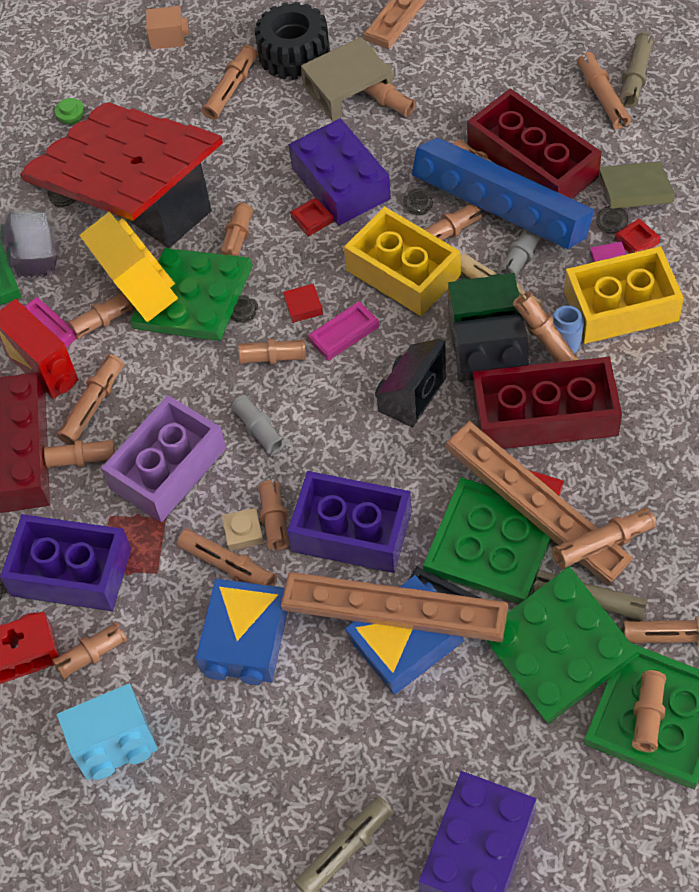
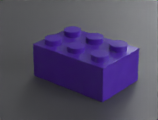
[288,118,391,226]
[287,471,412,573]
[0,514,132,612]
[419,771,537,892]

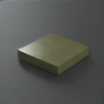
[599,161,674,209]

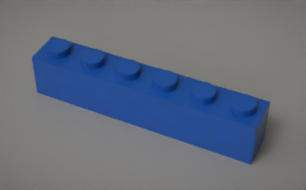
[411,137,595,249]

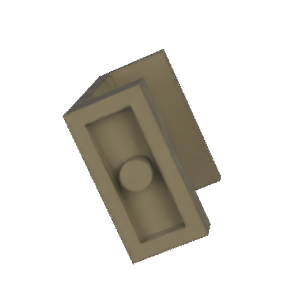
[301,37,394,121]

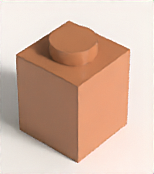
[146,6,190,50]

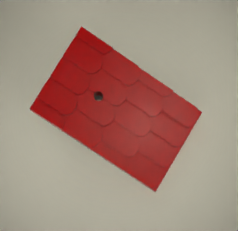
[20,102,223,248]

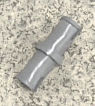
[497,228,542,279]
[231,395,286,455]

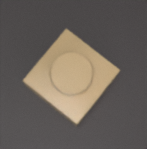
[222,508,264,551]

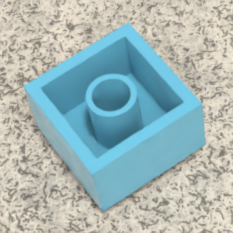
[57,683,158,780]

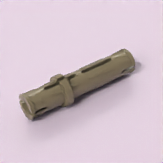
[619,32,654,108]
[534,570,648,621]
[293,795,394,892]

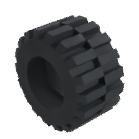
[255,2,330,80]

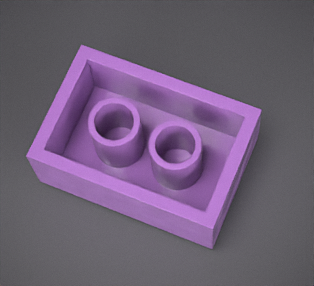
[101,395,226,523]

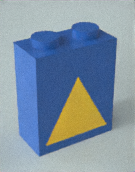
[345,575,464,695]
[195,579,288,685]

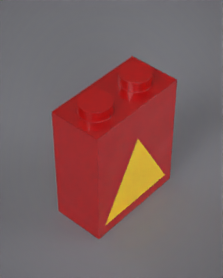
[0,299,79,400]

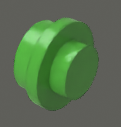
[55,98,84,125]

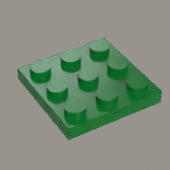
[130,248,253,341]
[423,477,551,604]
[486,566,639,724]
[584,643,699,790]

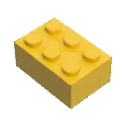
[344,206,461,317]
[79,211,178,322]
[564,246,684,344]

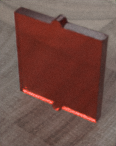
[108,514,166,576]

